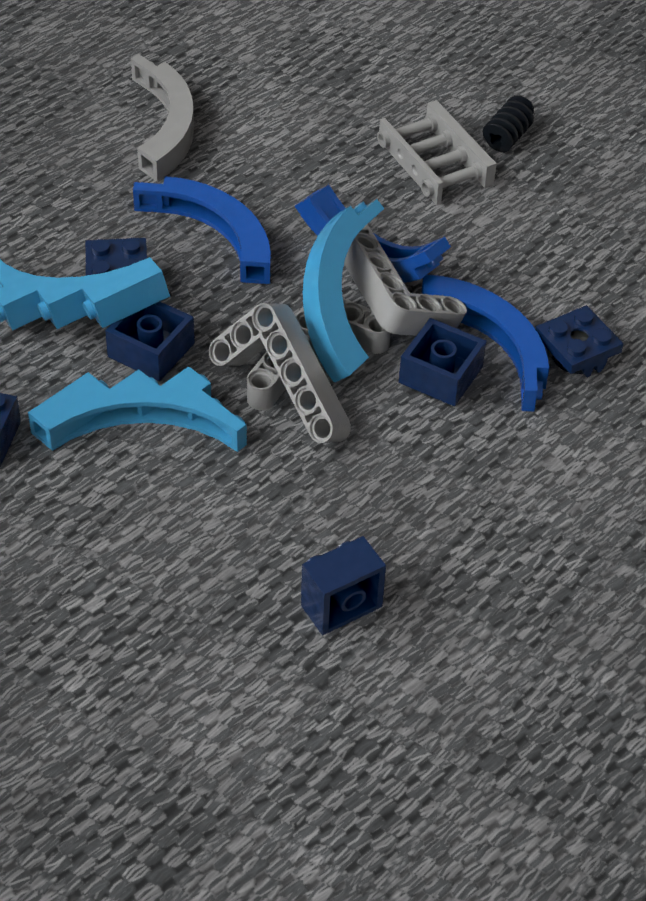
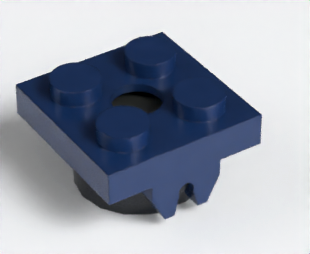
[536,305,624,378]

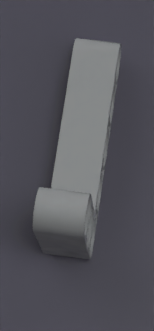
[344,224,467,336]
[247,298,391,410]
[209,303,351,443]

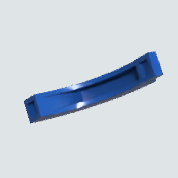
[133,176,271,284]
[295,185,451,283]
[422,274,549,412]

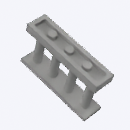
[377,100,497,205]

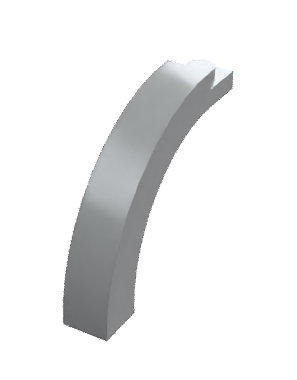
[131,54,194,182]

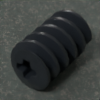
[482,95,534,153]

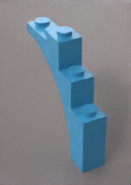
[0,257,170,331]
[28,367,247,452]

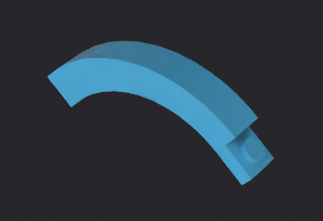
[303,199,384,382]

